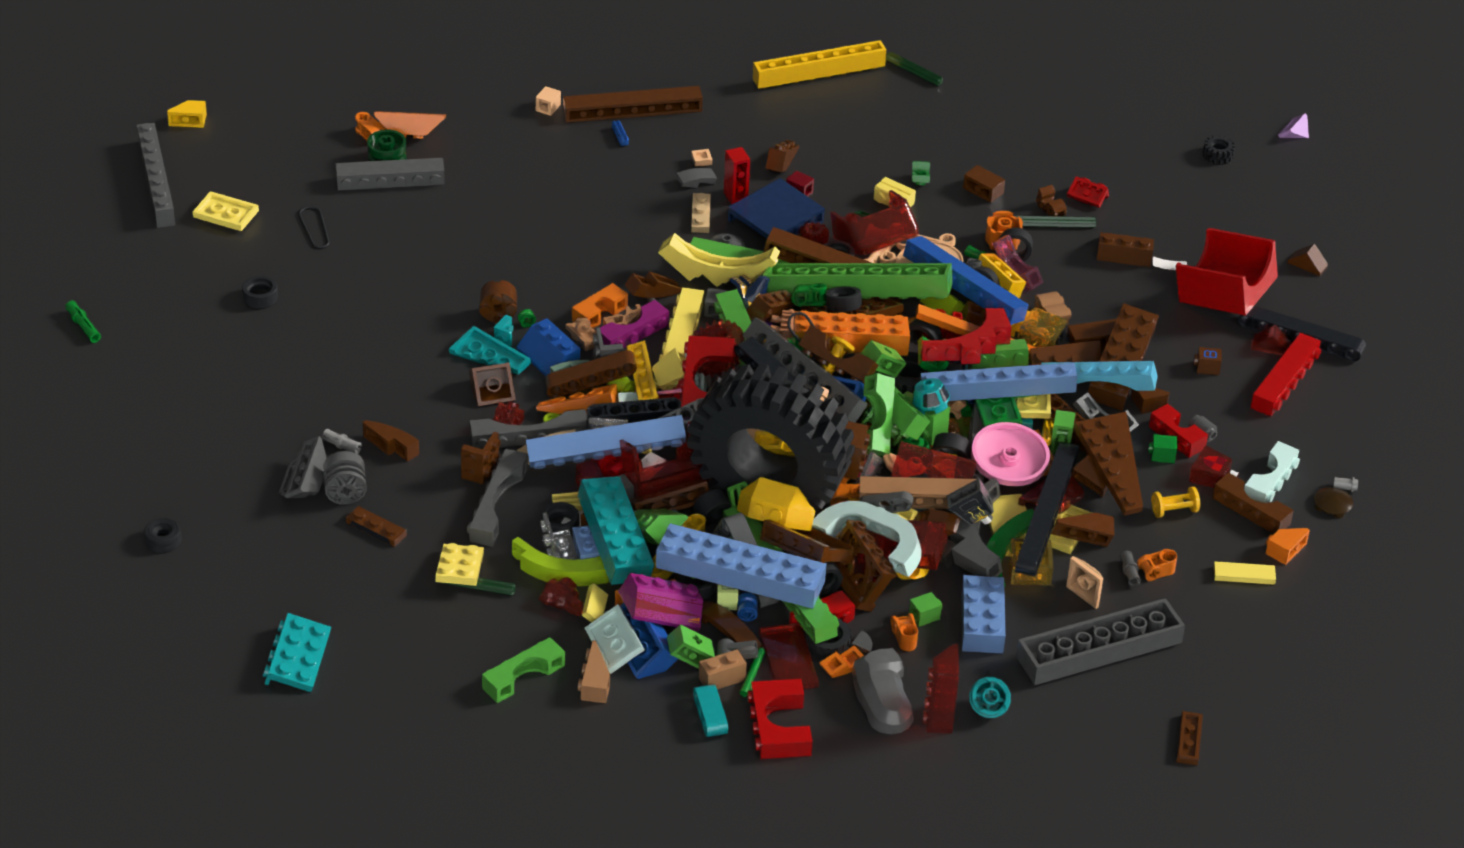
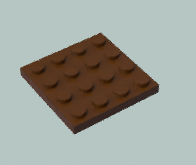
[801,297,904,316]

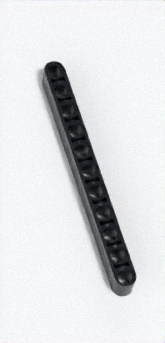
[1015,442,1079,577]

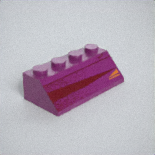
[618,573,703,631]

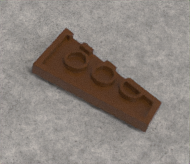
[1029,340,1101,365]

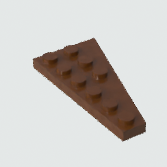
[1073,412,1143,516]

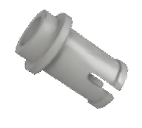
[1334,477,1358,492]

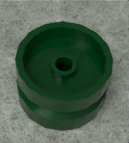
[367,129,407,161]

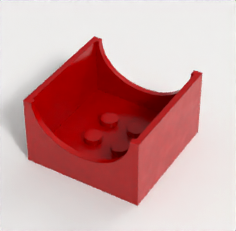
[1176,228,1278,316]

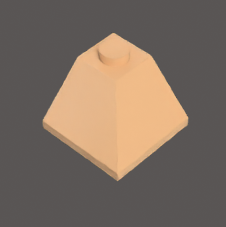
[1066,556,1103,609]

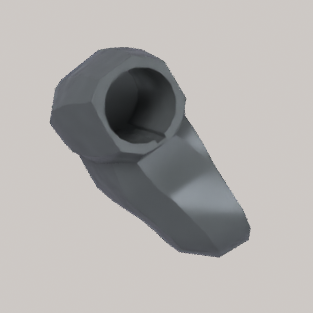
[852,648,914,734]

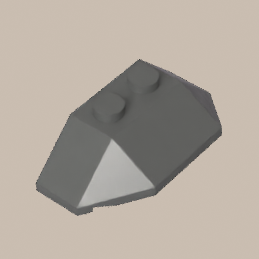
[279,436,327,498]

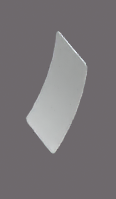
[1153,257,1187,270]

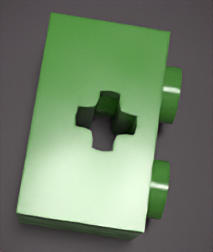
[861,340,907,378]
[1050,410,1075,454]
[667,624,715,669]

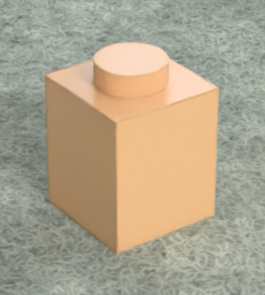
[536,86,561,116]

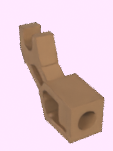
[603,304,641,326]

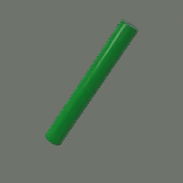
[739,648,766,697]

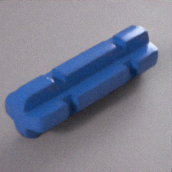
[612,120,629,146]

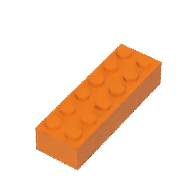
[793,311,910,356]

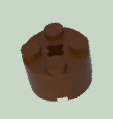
[479,280,517,324]

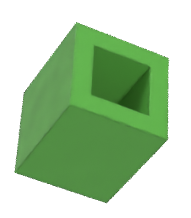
[909,592,942,627]

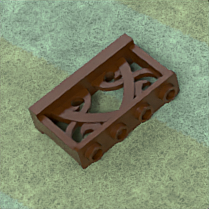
[835,519,897,612]
[760,520,855,565]

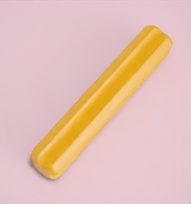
[1041,418,1054,446]

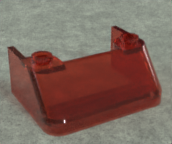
[830,190,919,255]
[619,421,709,497]

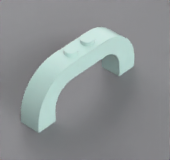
[812,501,922,577]

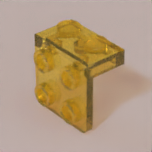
[1017,308,1067,348]

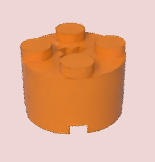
[985,211,1023,251]

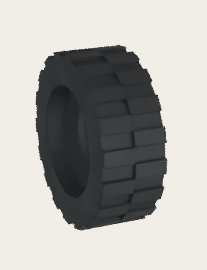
[805,619,851,659]

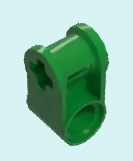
[791,283,827,307]

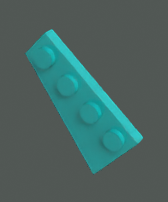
[449,326,531,375]

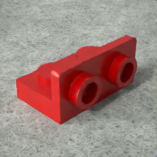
[1067,176,1109,208]

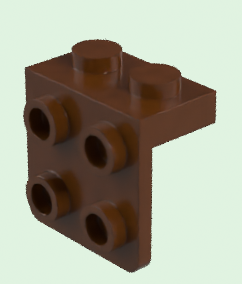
[461,431,501,484]

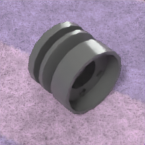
[323,451,367,504]

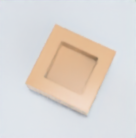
[691,149,712,167]

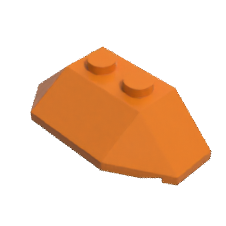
[374,111,446,139]

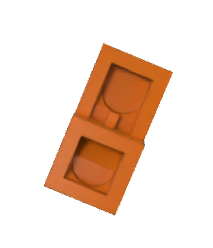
[819,645,864,678]

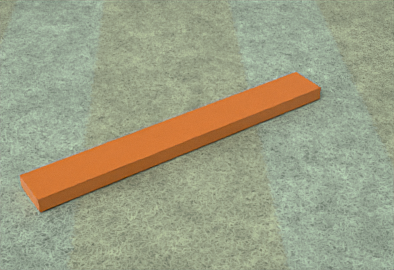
[916,304,1037,360]

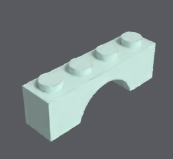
[1244,441,1300,503]

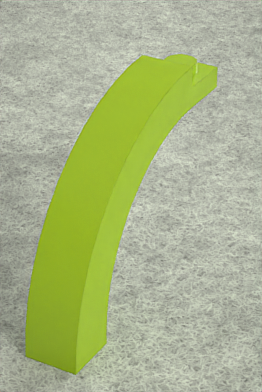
[512,537,610,586]

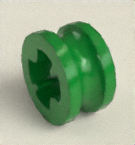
[517,309,536,328]

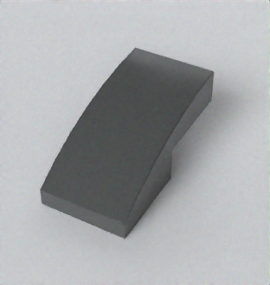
[676,168,717,188]

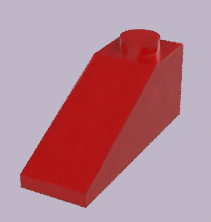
[789,590,855,628]

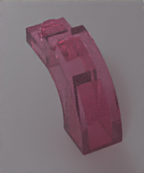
[993,235,1044,290]

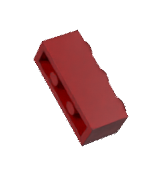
[724,147,750,205]

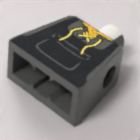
[947,478,994,525]

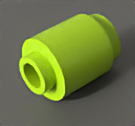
[607,377,635,393]

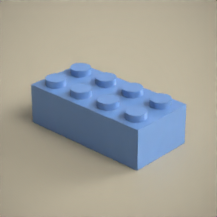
[961,575,1006,654]

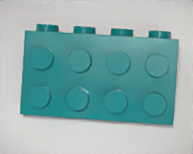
[262,613,331,692]

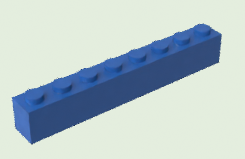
[903,236,1029,325]

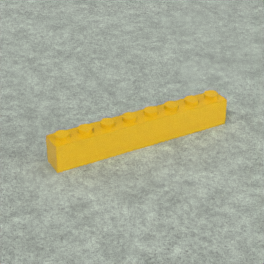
[753,40,887,89]

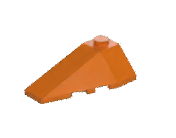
[536,384,618,415]

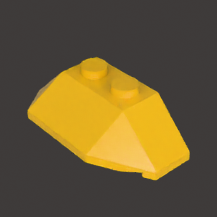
[737,477,815,531]

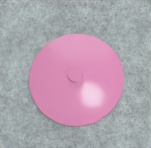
[971,422,1050,486]

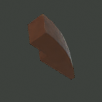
[625,271,682,298]
[362,420,419,462]

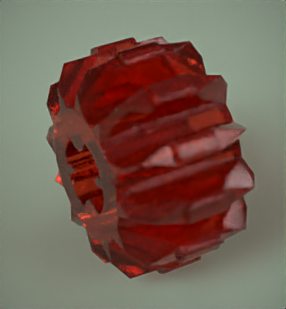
[799,221,829,245]

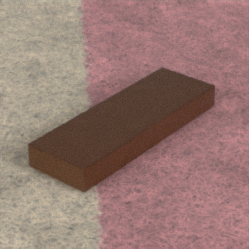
[1176,711,1203,766]

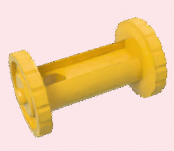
[821,336,855,375]
[1151,486,1200,518]

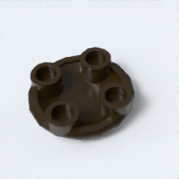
[1314,487,1354,518]

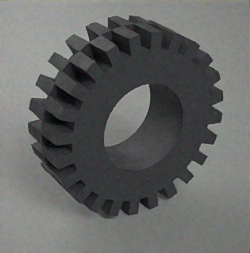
[687,364,855,513]

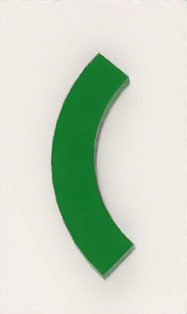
[986,508,1034,587]

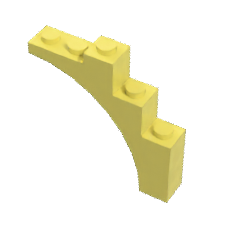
[658,233,780,287]

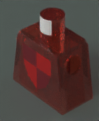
[1189,446,1239,488]

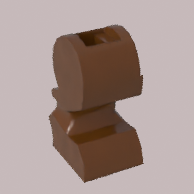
[1036,184,1067,216]

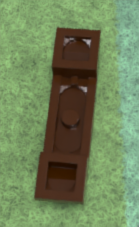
[701,601,762,648]

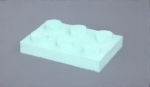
[585,604,645,674]

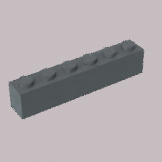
[336,158,445,190]

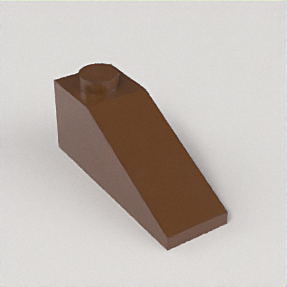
[1051,512,1114,547]

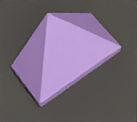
[1278,113,1309,138]

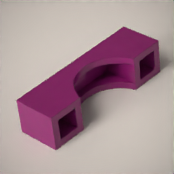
[600,300,669,349]

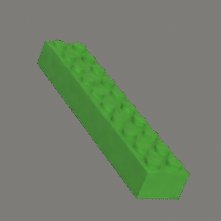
[763,263,953,299]

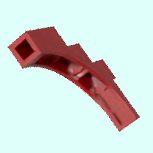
[921,308,1012,364]

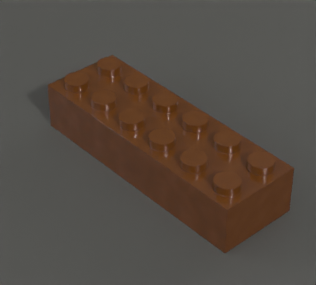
[1088,303,1159,411]

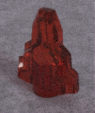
[539,577,584,616]

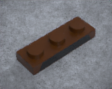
[346,506,407,547]

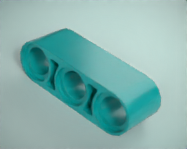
[693,684,728,737]

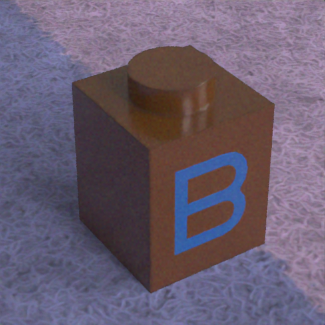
[1193,347,1222,375]

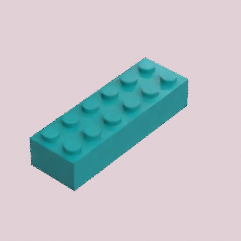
[578,476,654,585]

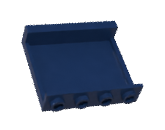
[728,178,825,239]

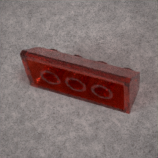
[923,644,959,734]

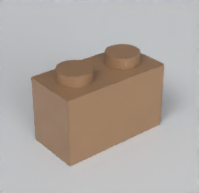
[699,649,747,690]

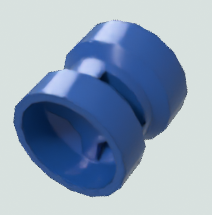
[737,593,758,622]

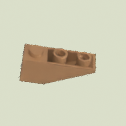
[578,640,610,703]

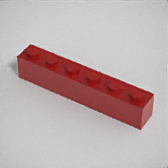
[1251,333,1321,417]

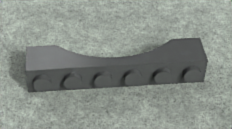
[470,409,589,449]
[467,449,528,547]

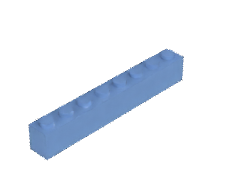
[921,362,1077,401]
[526,415,686,469]

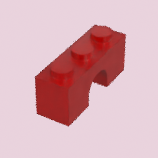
[1149,403,1208,458]

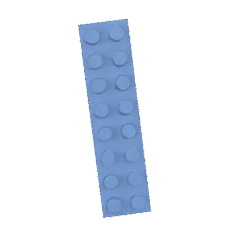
[656,523,827,608]

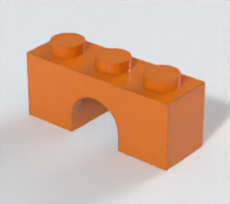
[572,283,628,328]

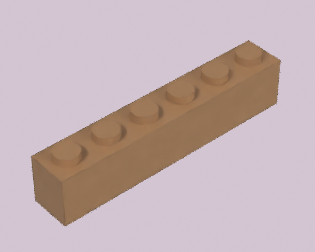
[859,476,976,509]

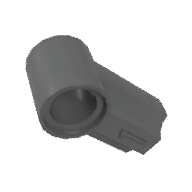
[716,639,758,659]

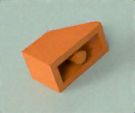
[1266,528,1310,565]

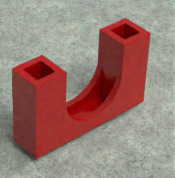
[679,336,737,407]
[747,679,813,759]

